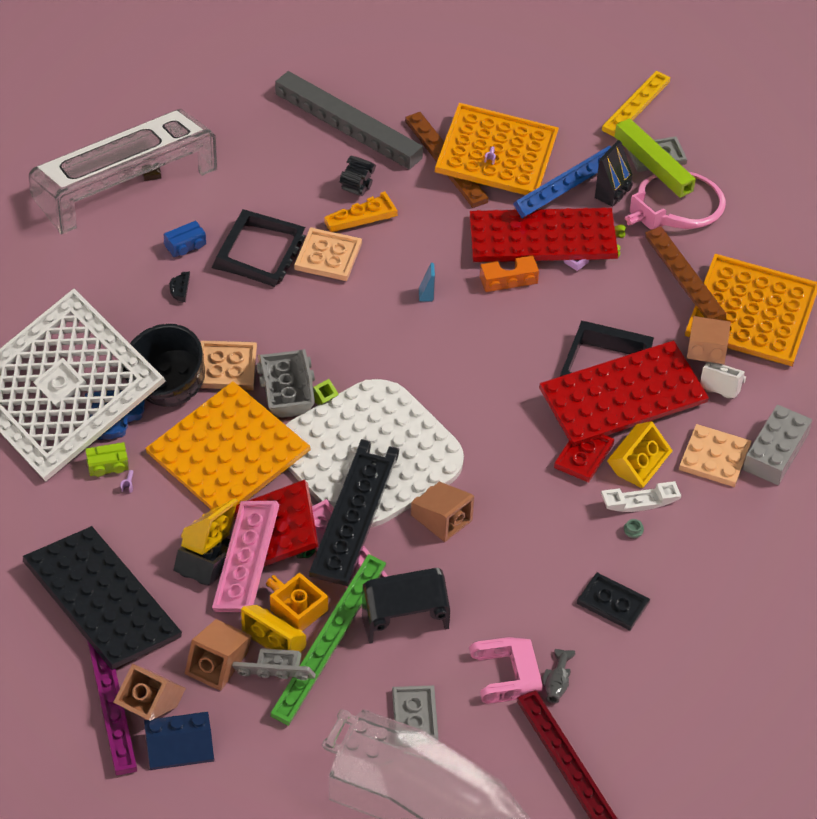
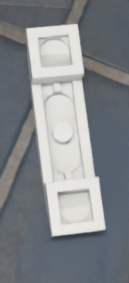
[601,481,681,512]

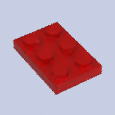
[554,435,615,483]

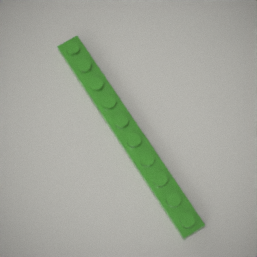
[270,554,386,726]

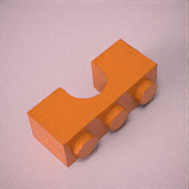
[480,256,539,292]

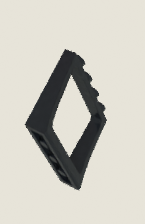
[212,209,306,287]
[560,320,654,377]

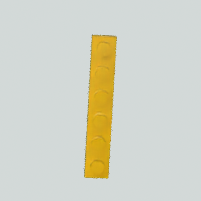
[602,71,671,137]

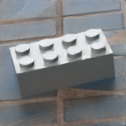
[743,404,812,485]

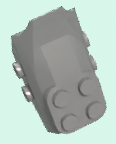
[257,349,315,418]

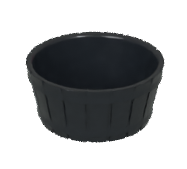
[123,324,205,407]

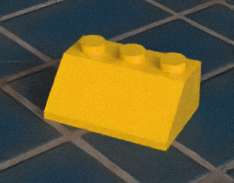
[607,421,673,488]
[181,499,238,555]
[241,605,306,653]

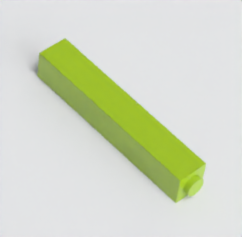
[614,118,696,198]

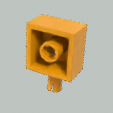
[266,572,328,631]

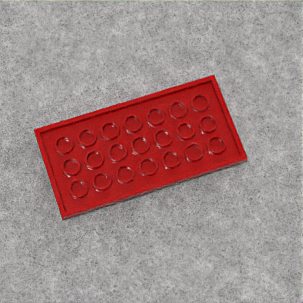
[470,207,618,262]
[539,340,709,447]

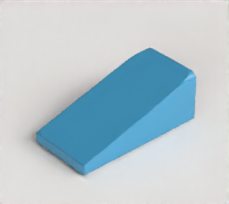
[419,263,435,301]

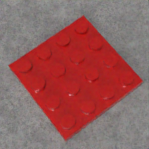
[234,479,319,567]

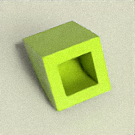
[313,379,339,405]

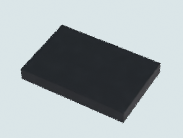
[577,573,650,631]

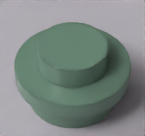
[624,519,644,538]

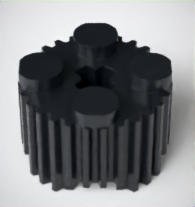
[339,155,376,196]

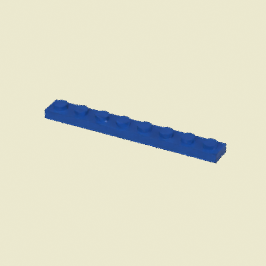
[513,145,611,218]

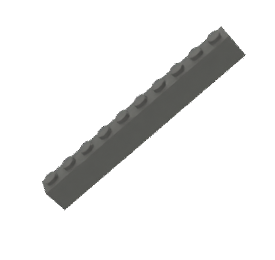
[275,71,423,170]

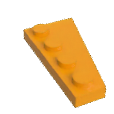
[324,191,398,232]

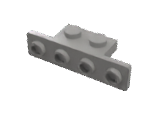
[232,648,316,680]

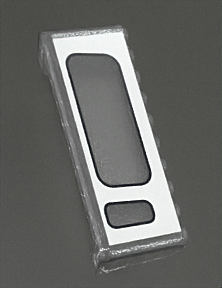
[29,109,217,234]

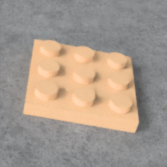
[294,228,362,281]
[200,341,257,390]
[679,424,752,487]

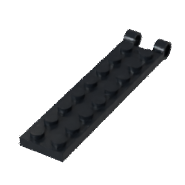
[309,439,399,587]

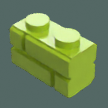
[85,442,129,477]

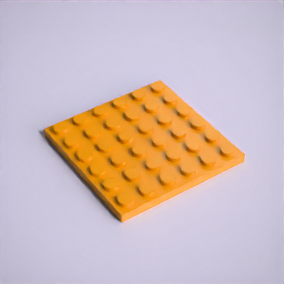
[434,103,559,195]
[685,254,817,367]
[145,381,311,509]

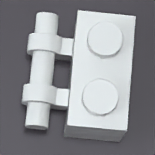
[700,362,746,398]

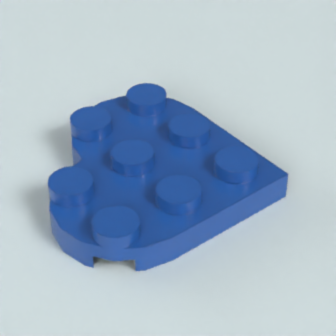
[85,390,145,440]

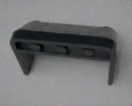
[362,568,450,644]

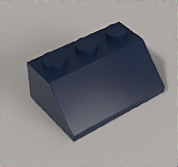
[144,712,214,770]

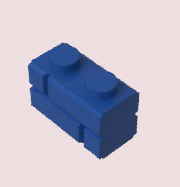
[163,221,206,258]

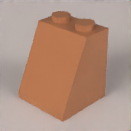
[687,316,731,364]
[411,482,474,542]
[185,619,252,691]
[113,664,186,721]

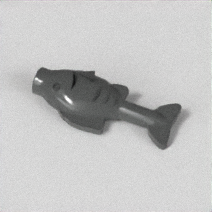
[543,649,575,704]

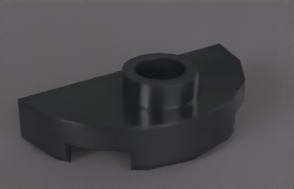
[169,271,190,302]

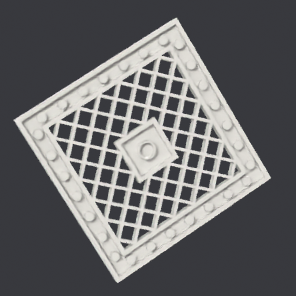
[0,289,166,482]

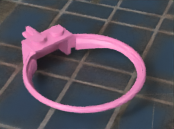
[625,172,726,230]

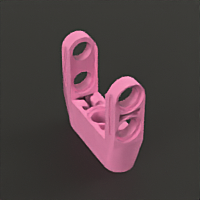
[469,637,542,704]

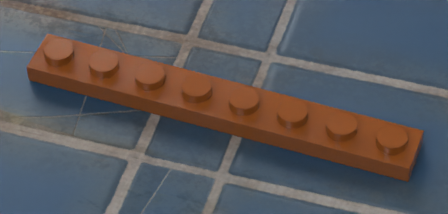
[405,112,488,208]
[645,226,726,320]

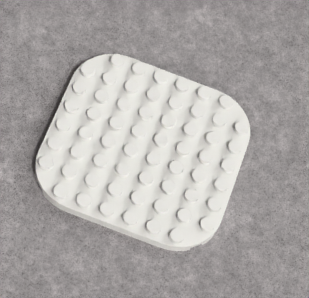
[286,379,464,527]

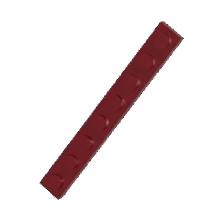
[517,690,618,819]

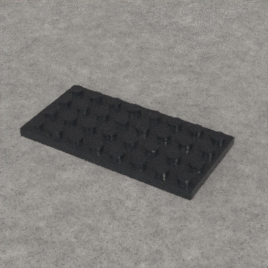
[23,526,182,670]

